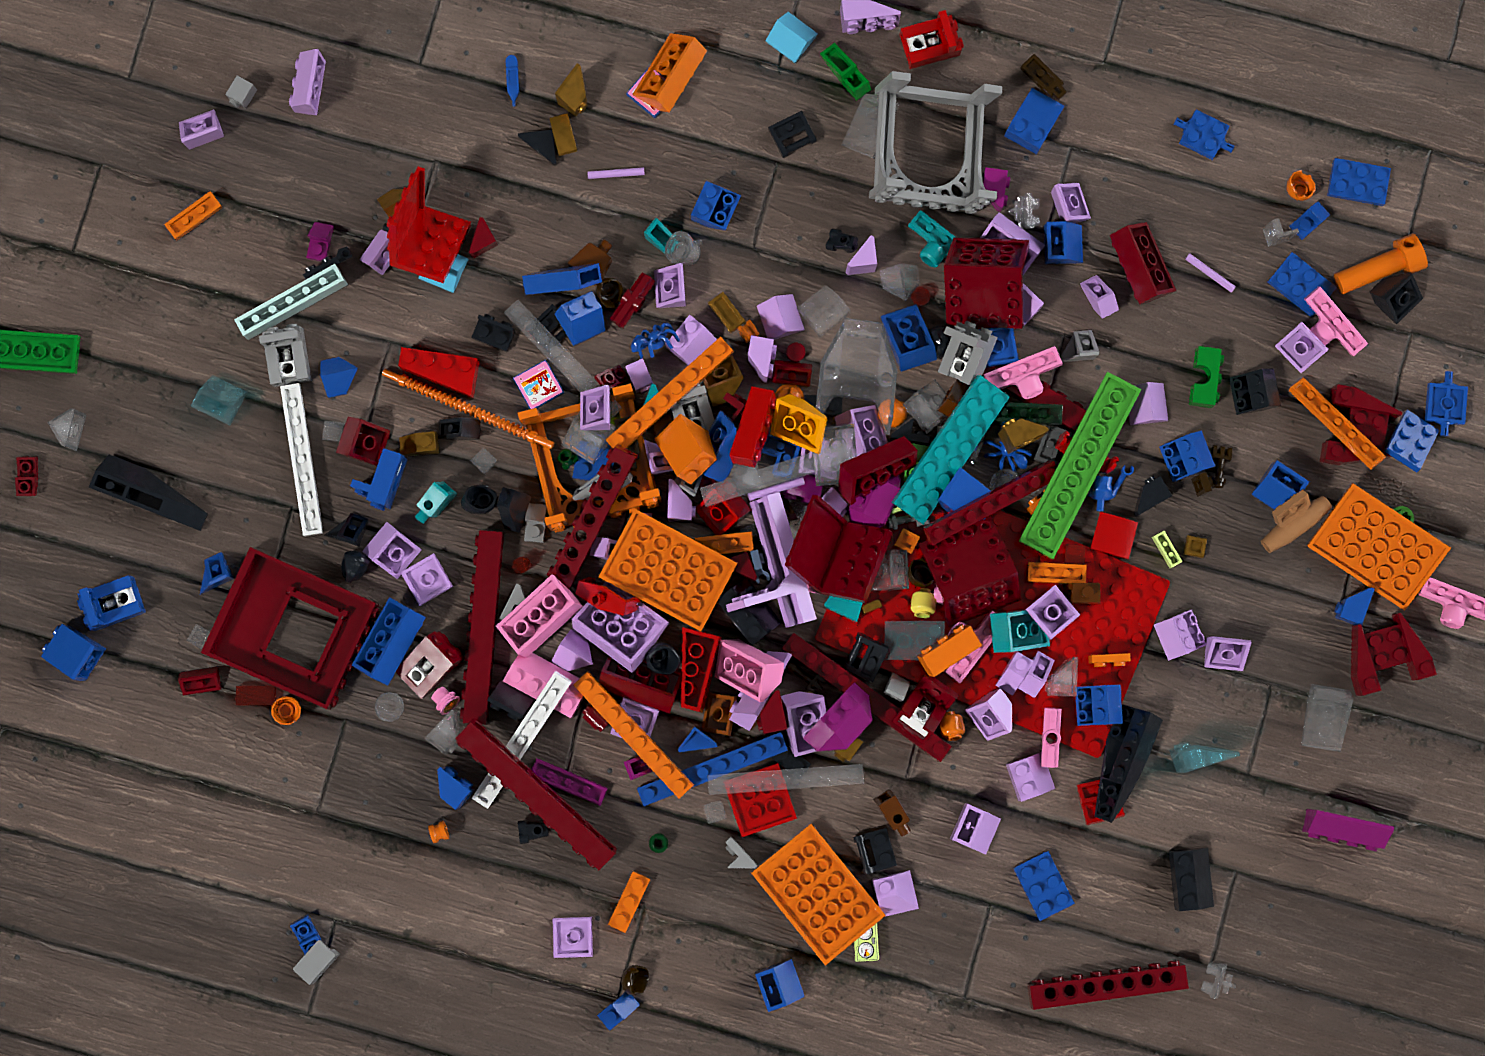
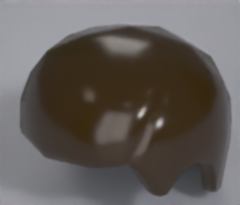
[595,278,623,308]
[907,558,934,588]
[621,965,649,996]

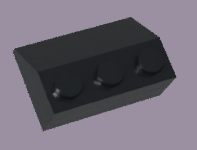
[717,578,782,646]
[1169,848,1214,911]

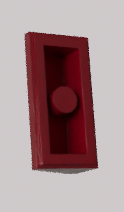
[772,360,812,387]
[178,667,221,695]

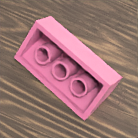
[496,574,583,658]
[715,639,784,702]
[503,653,584,718]

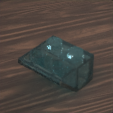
[191,375,247,426]

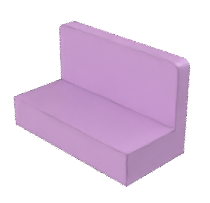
[360,229,390,275]

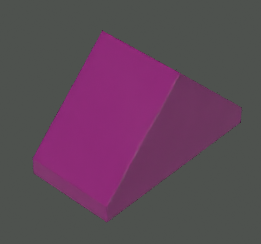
[624,756,653,780]

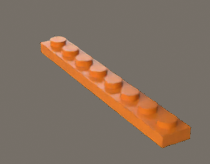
[606,336,734,448]
[573,671,694,799]

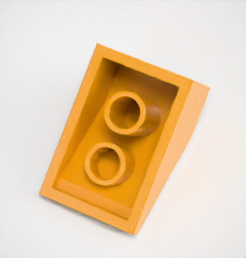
[770,394,827,454]

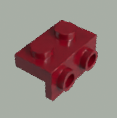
[723,392,747,423]

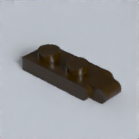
[1020,54,1067,100]

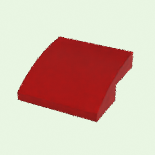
[1090,512,1138,560]
[1077,780,1125,825]

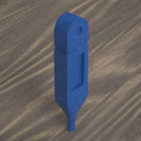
[506,55,519,107]

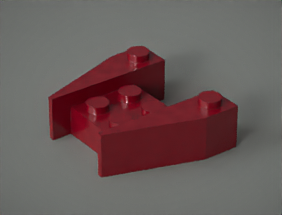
[1319,384,1402,465]
[1351,613,1437,696]

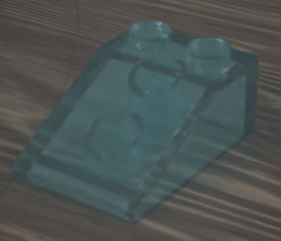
[884,621,945,661]
[1169,742,1240,773]

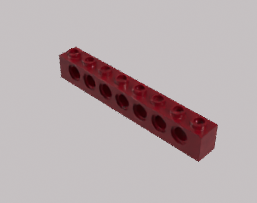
[547,444,638,590]
[1027,960,1189,1010]

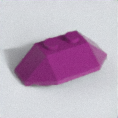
[849,475,902,528]
[803,682,872,752]

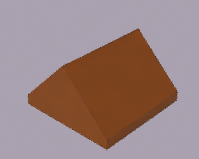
[701,693,737,736]

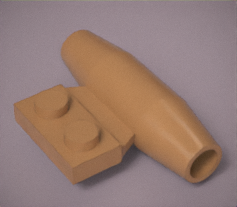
[1261,490,1332,553]

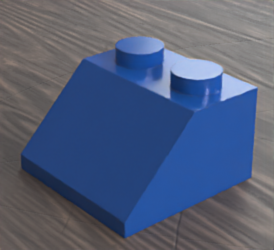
[555,291,606,346]

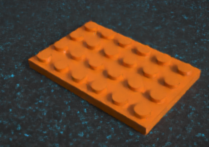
[1307,483,1451,611]
[599,509,737,631]
[751,824,886,966]

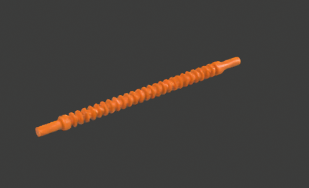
[382,369,555,449]

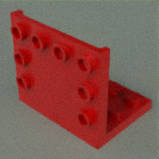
[387,166,471,284]

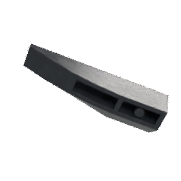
[89,454,208,531]
[1094,704,1163,823]

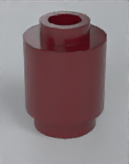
[582,704,609,732]

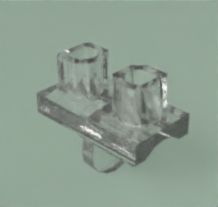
[1009,193,1040,230]
[1201,963,1236,999]

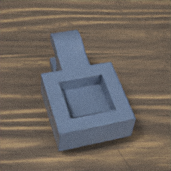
[750,550,770,583]

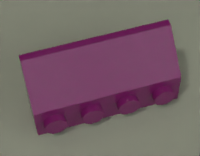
[1302,809,1394,852]

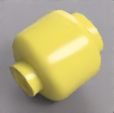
[911,588,937,618]

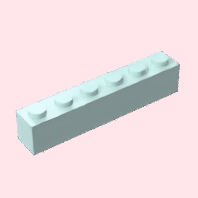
[234,264,348,340]

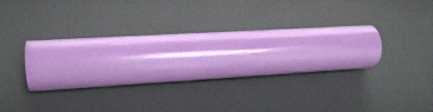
[588,167,645,179]
[1185,253,1236,292]
[748,477,805,501]

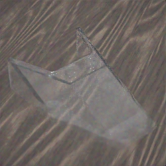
[815,318,897,435]

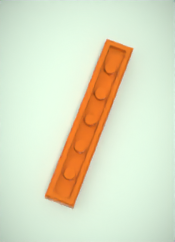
[1289,377,1386,470]

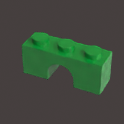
[1189,346,1224,408]

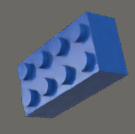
[352,597,426,686]

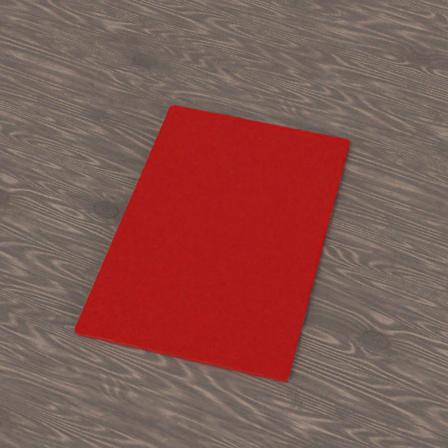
[815,472,1170,758]

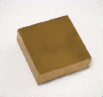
[1184,535,1207,558]
[861,600,882,615]

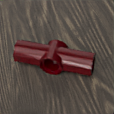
[610,272,655,329]

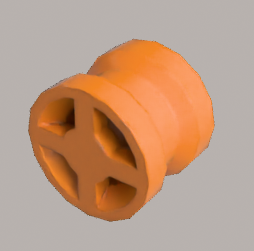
[737,319,760,343]
[428,820,449,844]

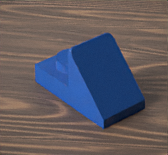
[1289,201,1330,240]
[597,992,640,1031]

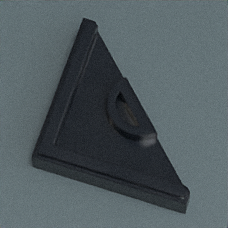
[518,130,557,165]

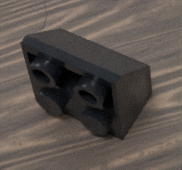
[1229,369,1281,415]
[487,681,536,721]

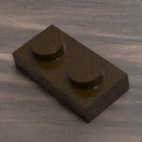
[1191,472,1213,497]

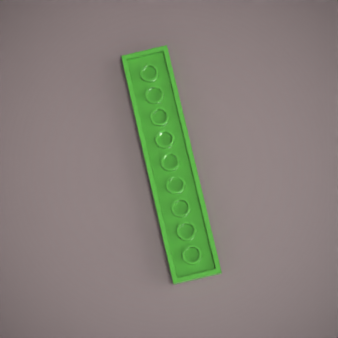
[1018,372,1142,559]

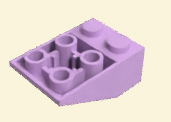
[840,0,901,34]

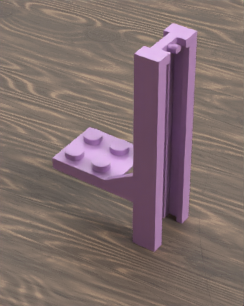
[726,492,817,628]

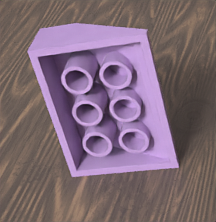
[572,581,669,673]

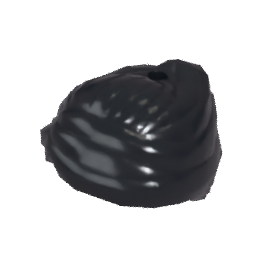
[928,326,951,359]
[461,484,498,515]
[341,551,370,583]
[646,643,680,674]

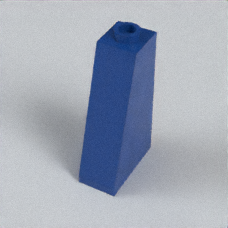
[522,263,602,295]

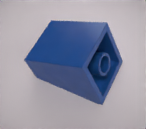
[937,467,990,521]
[41,624,106,681]

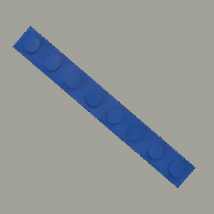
[637,732,788,806]

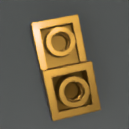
[549,113,577,156]

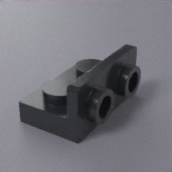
[471,314,516,352]

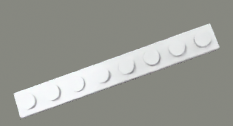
[280,383,323,537]
[471,671,572,809]

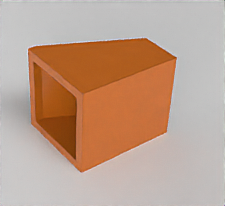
[655,414,717,484]

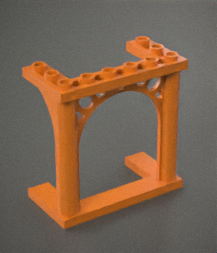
[518,383,662,533]

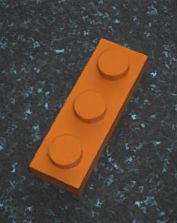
[164,191,223,241]
[695,531,755,554]
[1027,562,1087,584]
[608,871,651,933]

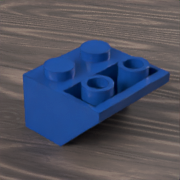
[691,181,741,231]
[1043,221,1083,264]
[1159,430,1215,482]
[1251,460,1310,510]
[1075,685,1123,726]
[437,766,475,810]
[755,959,805,1012]

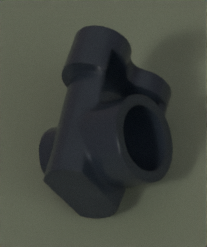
[826,228,858,253]
[518,820,549,844]

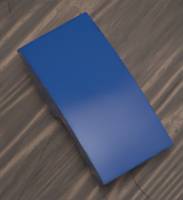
[290,914,322,954]

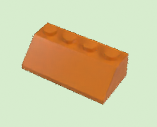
[632,33,707,112]

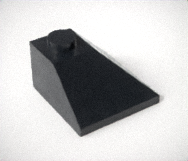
[1369,272,1423,324]

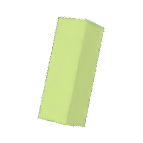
[1152,531,1182,568]

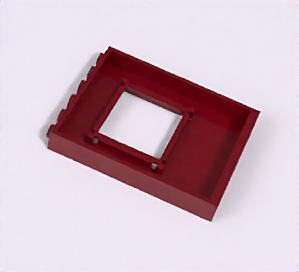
[201,547,380,710]

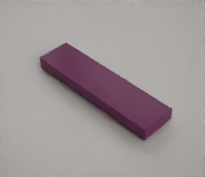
[532,758,608,806]

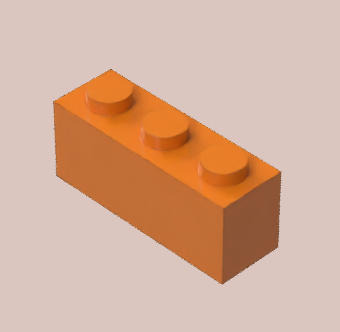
[917,624,982,677]

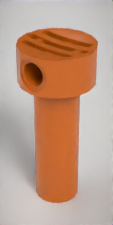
[1334,233,1428,295]

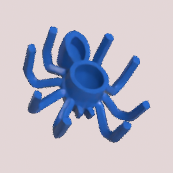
[631,323,681,359]
[984,425,1032,474]

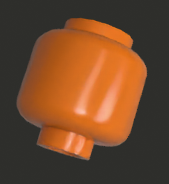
[939,711,965,741]

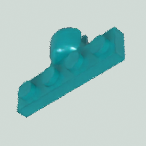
[908,210,955,268]

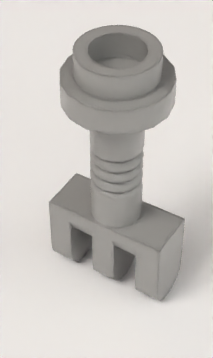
[887,514,931,530]

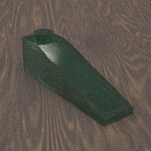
[991,402,1063,426]

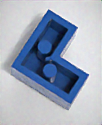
[761,432,801,481]

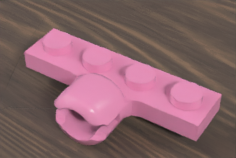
[1304,286,1368,356]
[983,346,1063,399]
[1418,577,1485,629]
[944,610,995,683]

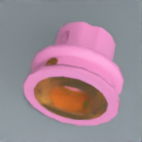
[431,687,460,715]

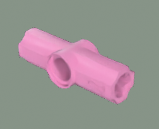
[1041,707,1062,768]

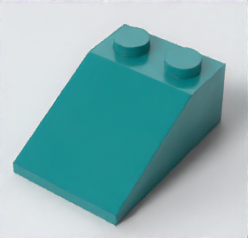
[990,610,1050,653]

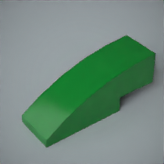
[820,42,871,101]

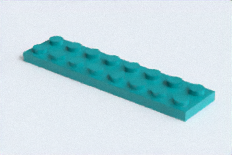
[891,375,1009,525]

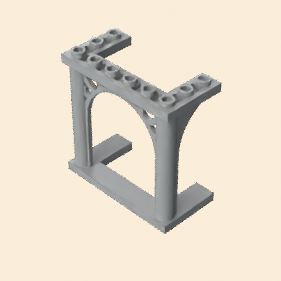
[869,71,1002,214]

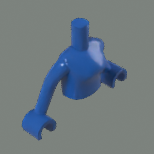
[1087,465,1134,512]

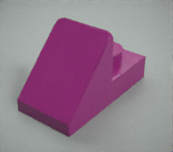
[306,222,334,262]

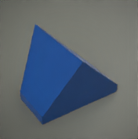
[320,357,358,398]
[200,552,234,595]
[678,726,717,752]

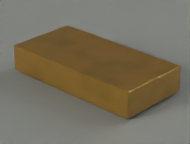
[708,292,746,333]

